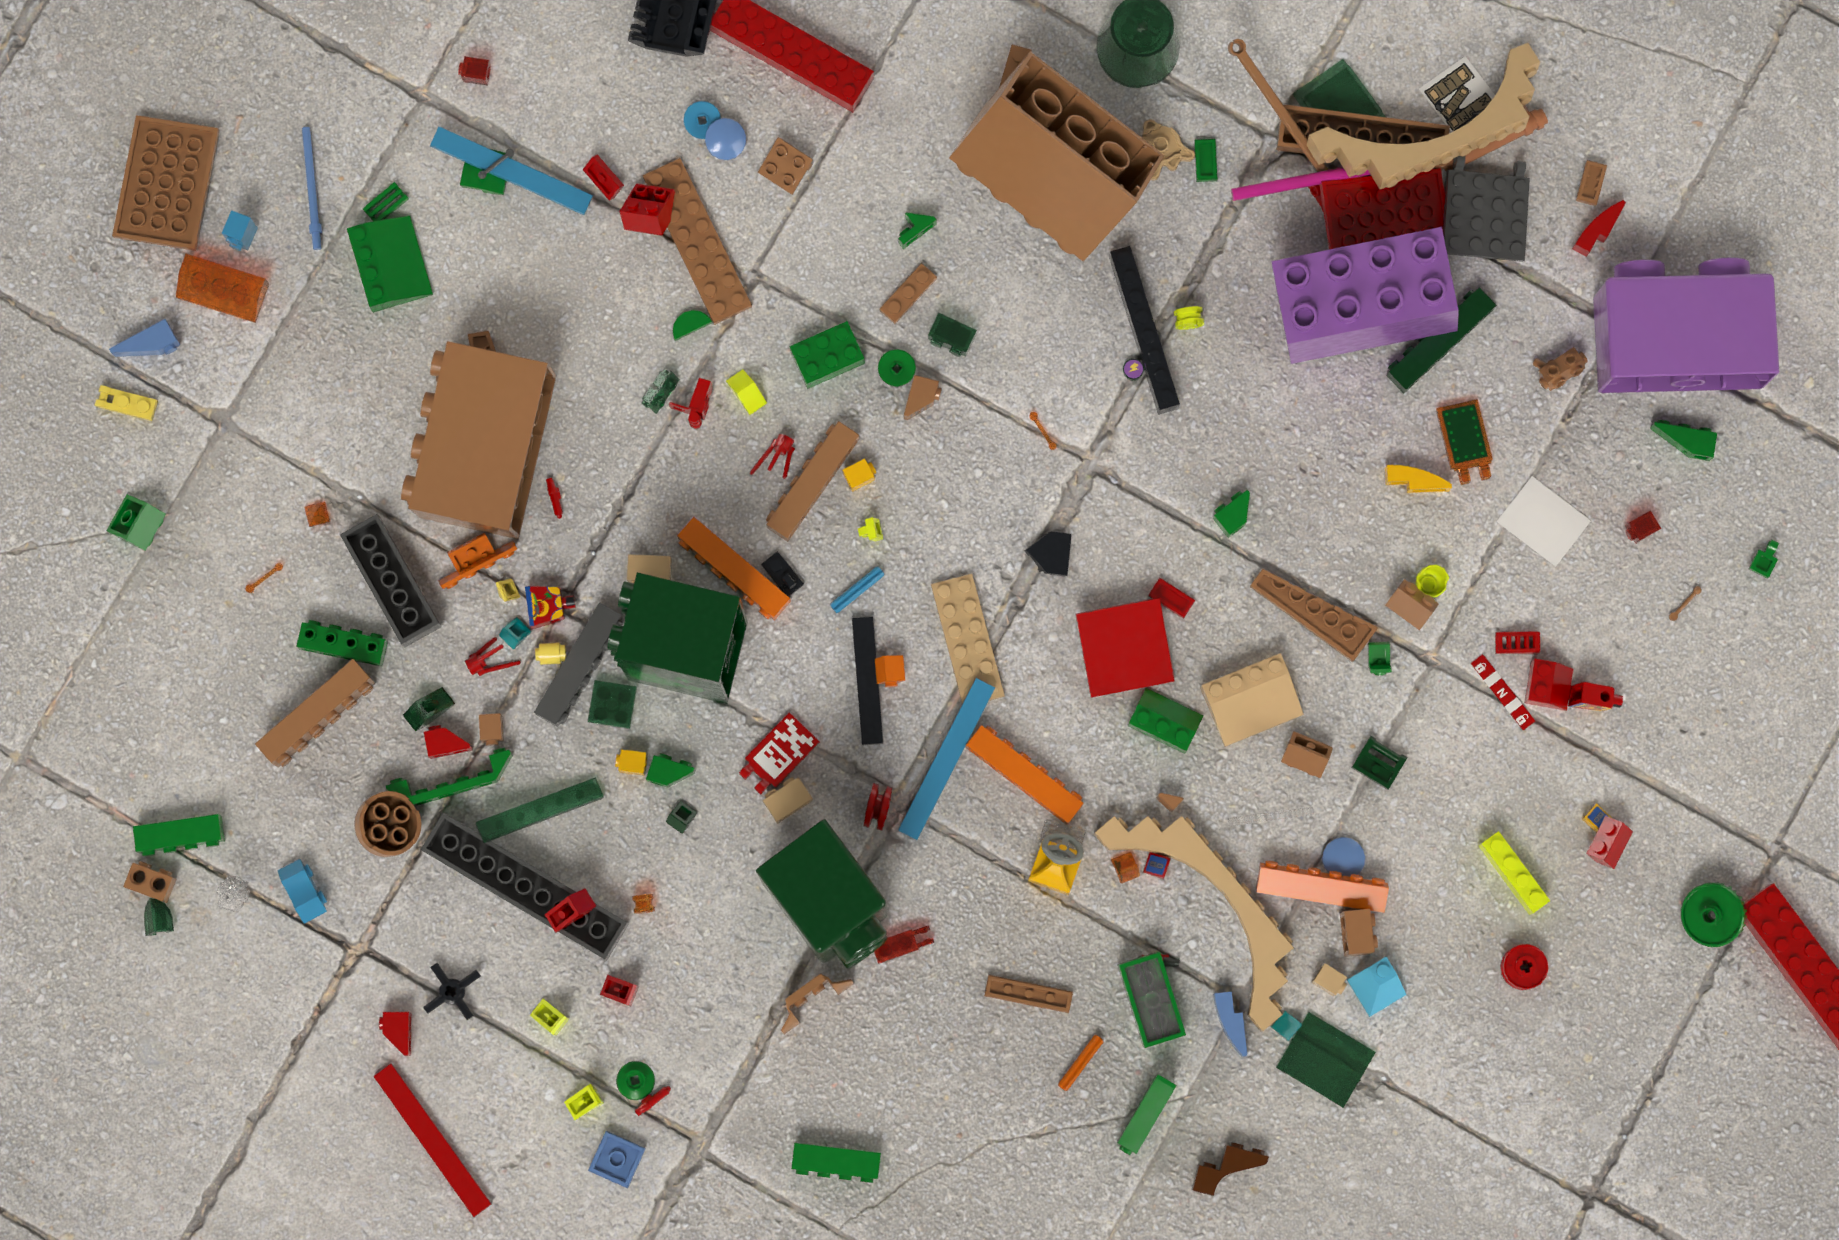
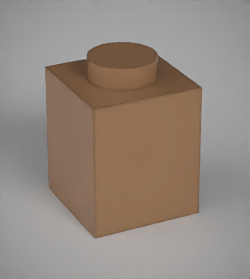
[479,713,504,746]

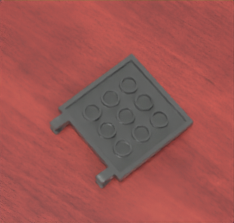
[1443,156,1530,262]

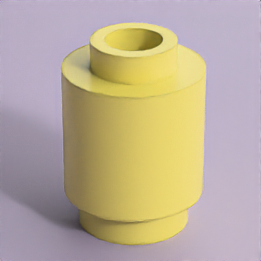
[535,643,566,665]

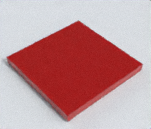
[1075,597,1174,698]

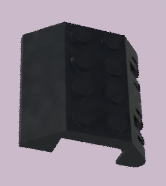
[628,0,717,57]

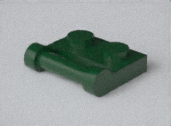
[1351,735,1408,790]

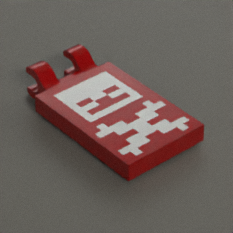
[739,712,820,795]

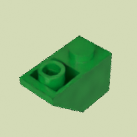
[1213,490,1250,538]
[646,753,696,788]

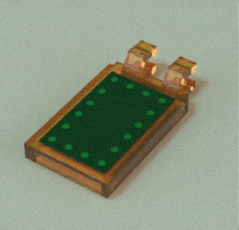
[1436,399,1493,485]

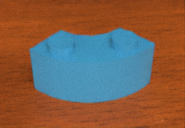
[277,859,327,924]

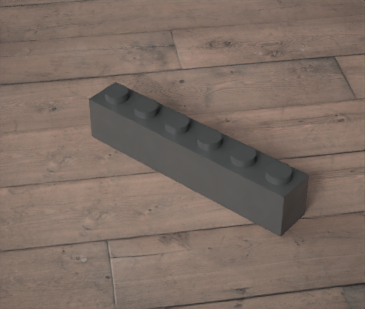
[534,602,624,727]

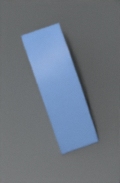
[1213,992,1247,1057]

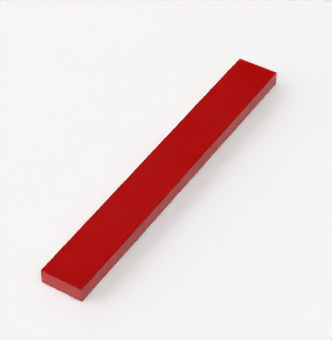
[373,1064,492,1217]

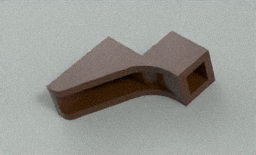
[1191,1142,1269,1196]

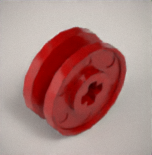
[863,783,893,831]
[1500,944,1549,990]

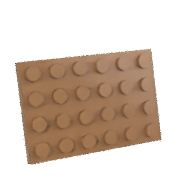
[112,115,220,251]

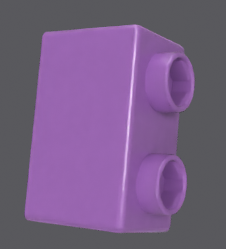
[1593,257,1779,393]

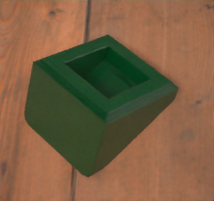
[666,800,697,834]

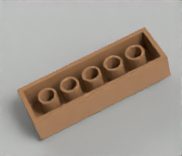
[255,659,375,768]

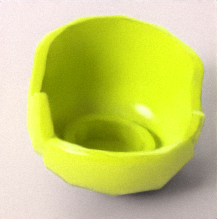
[1415,565,1449,598]

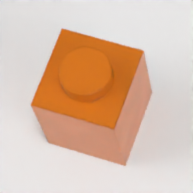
[875,655,905,688]

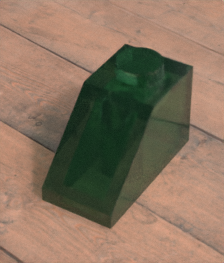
[403,687,455,732]

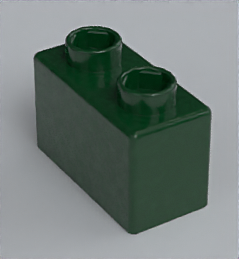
[756,819,888,969]

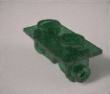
[641,369,680,414]

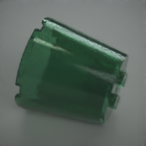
[1096,0,1180,88]

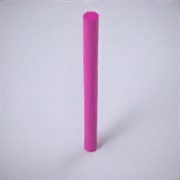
[1231,167,1371,201]

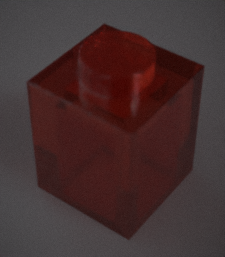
[458,56,491,86]
[1625,510,1661,544]

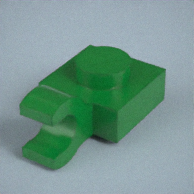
[1748,539,1779,579]

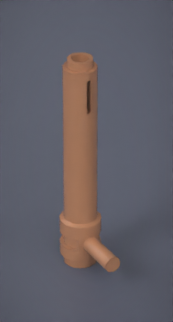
[1444,105,1548,171]

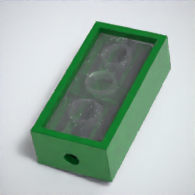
[1117,952,1186,1048]

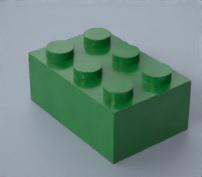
[789,321,865,389]

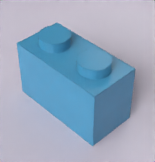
[222,210,258,251]

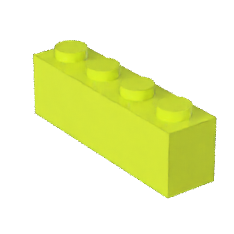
[1478,831,1550,915]

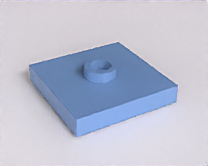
[588,1131,646,1188]

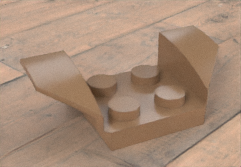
[781,973,854,1035]

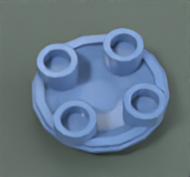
[705,118,746,160]
[1322,837,1365,877]

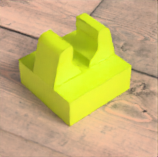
[857,517,884,542]

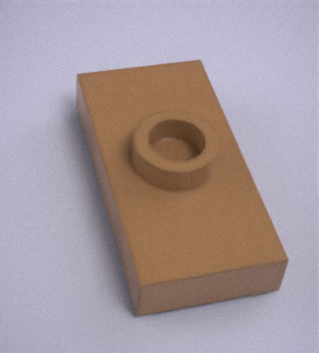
[1576,160,1607,206]

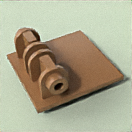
[758,137,813,195]

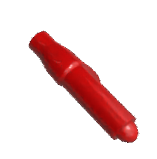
[546,478,563,519]
[634,1086,671,1116]

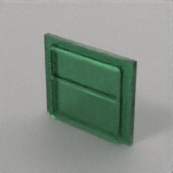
[1292,59,1386,117]
[1276,1012,1376,1108]

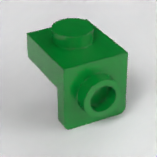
[1368,642,1392,676]

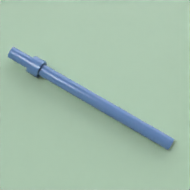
[302,127,322,250]

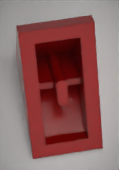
[600,975,639,1007]

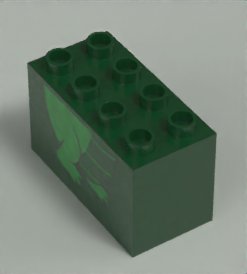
[607,572,748,704]

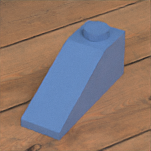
[109,319,180,357]

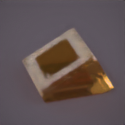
[1111,852,1140,883]

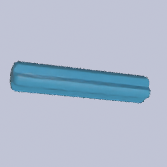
[830,567,884,613]

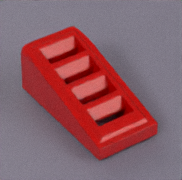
[1495,631,1540,655]

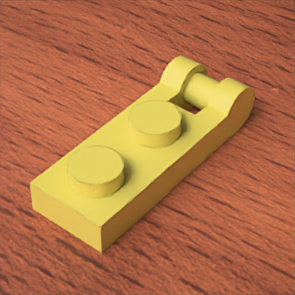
[94,385,158,421]

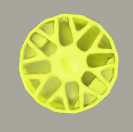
[1173,306,1205,330]

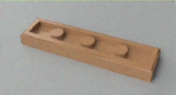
[984,975,1073,1013]

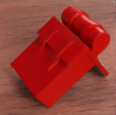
[669,378,713,429]

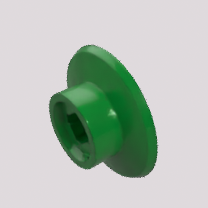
[878,349,916,387]
[616,1061,655,1100]

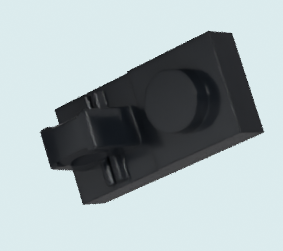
[761,551,804,597]

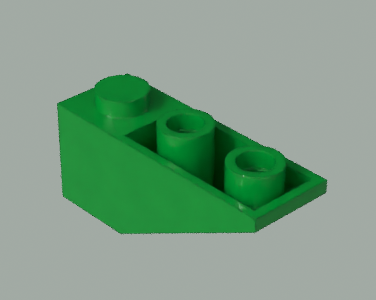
[1650,420,1717,461]

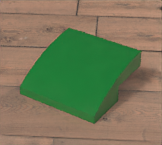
[460,149,512,195]

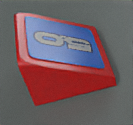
[1143,852,1171,879]

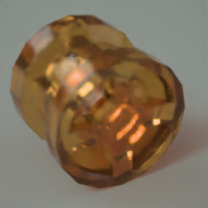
[632,894,655,914]

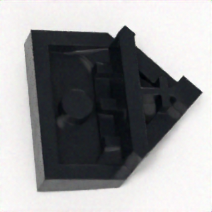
[1024,531,1071,577]

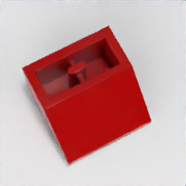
[620,183,675,236]

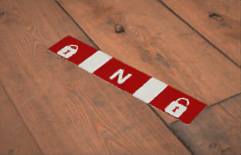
[1471,654,1535,730]

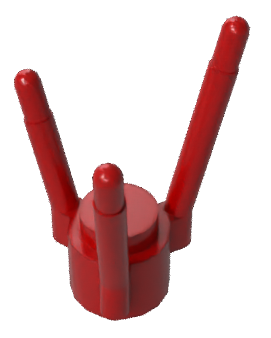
[750,434,795,479]
[465,637,521,676]

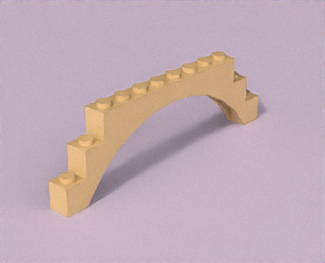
[1306,43,1540,189]
[1094,816,1294,1032]

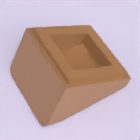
[1156,793,1184,812]

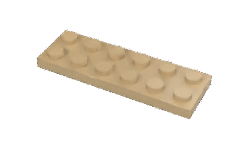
[931,574,1005,705]

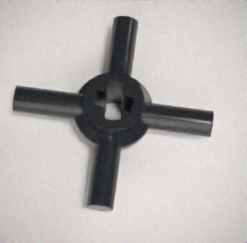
[423,963,481,1020]

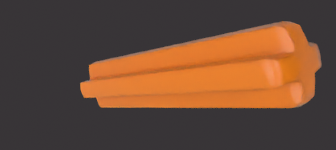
[1058,1035,1104,1091]

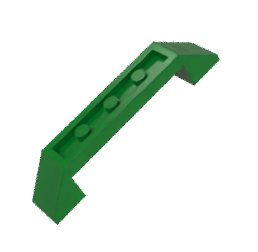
[386,748,513,806]

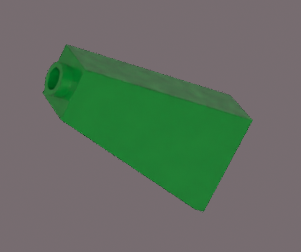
[1117,1074,1177,1155]

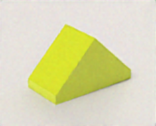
[726,369,767,415]
[530,999,569,1036]
[564,1084,604,1120]

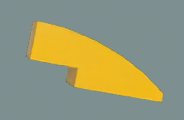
[1385,465,1452,493]

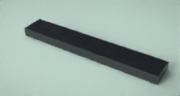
[852,617,883,745]

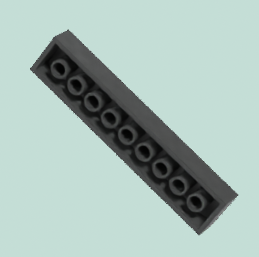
[420,813,629,961]

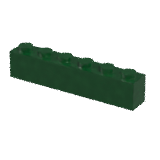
[1386,287,1497,394]

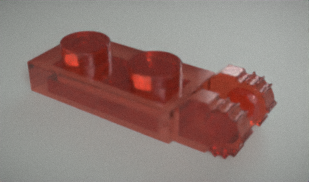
[874,925,935,964]

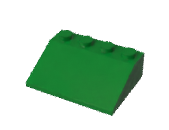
[347,216,433,313]

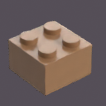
[1340,909,1378,957]

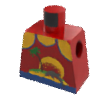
[525,586,576,629]
[1568,682,1623,711]

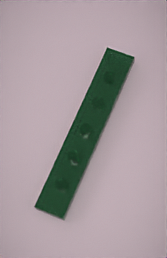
[476,777,604,843]

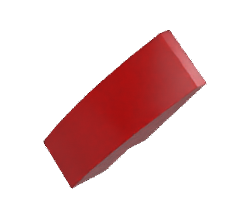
[1572,200,1626,257]

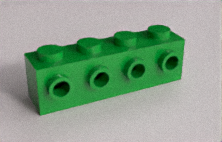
[296,620,388,667]

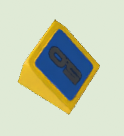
[1582,803,1612,833]

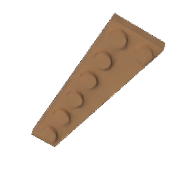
[1250,569,1378,662]

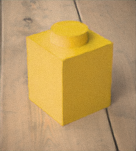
[842,458,876,492]
[615,749,648,776]

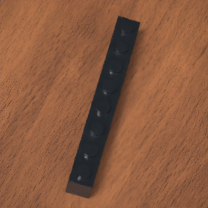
[1109,246,1180,415]

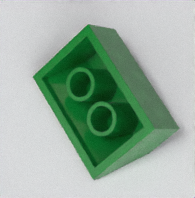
[1128,688,1204,754]

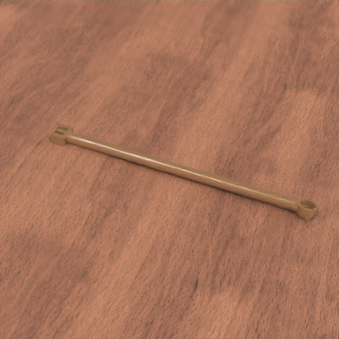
[1228,39,1328,172]

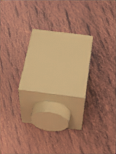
[1312,963,1347,996]

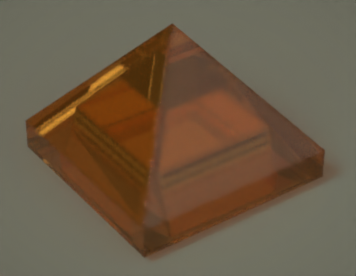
[304,501,330,527]

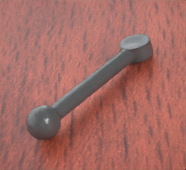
[478,149,514,179]

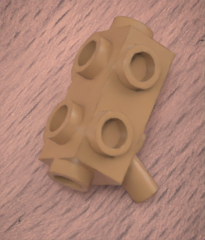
[1533,347,1588,391]

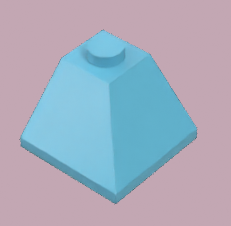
[1347,957,1406,1017]

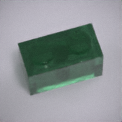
[928,313,977,357]

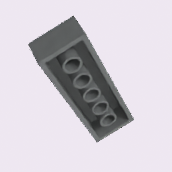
[340,514,441,648]

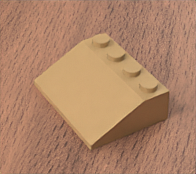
[1200,653,1304,747]

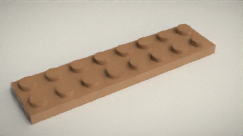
[643,158,752,325]

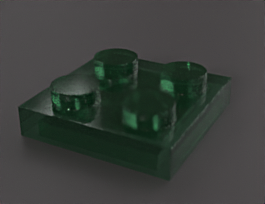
[588,680,637,729]

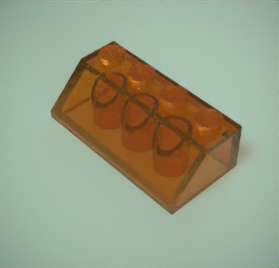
[176,254,269,323]

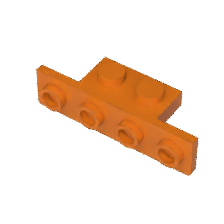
[438,532,517,589]

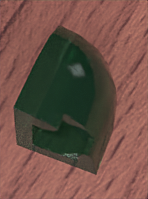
[144,898,174,936]

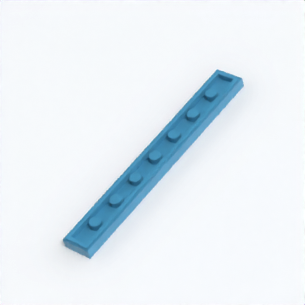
[430,127,593,215]
[898,678,995,840]

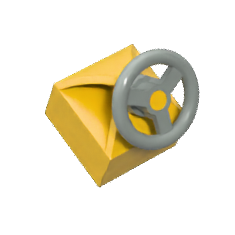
[1028,833,1084,895]

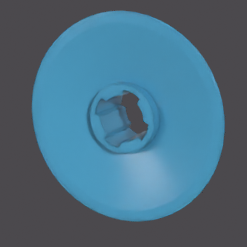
[684,101,721,139]

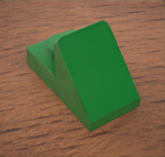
[898,213,937,250]

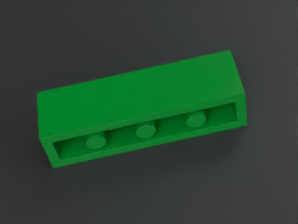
[133,814,225,857]
[791,1143,881,1183]

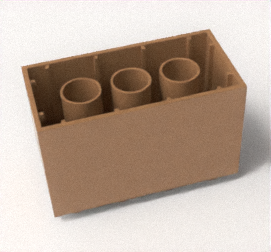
[949,51,1164,262]
[401,341,557,540]

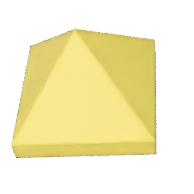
[496,578,520,602]

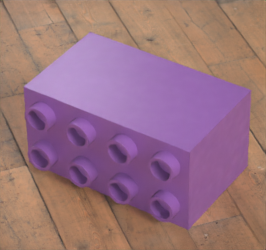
[1271,227,1458,364]

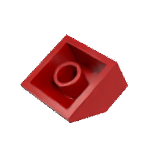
[1524,658,1574,711]

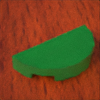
[673,310,713,341]

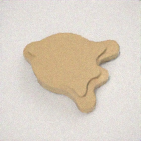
[1141,119,1195,181]

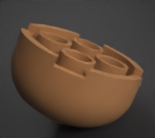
[354,791,421,857]

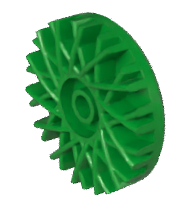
[1681,882,1747,947]

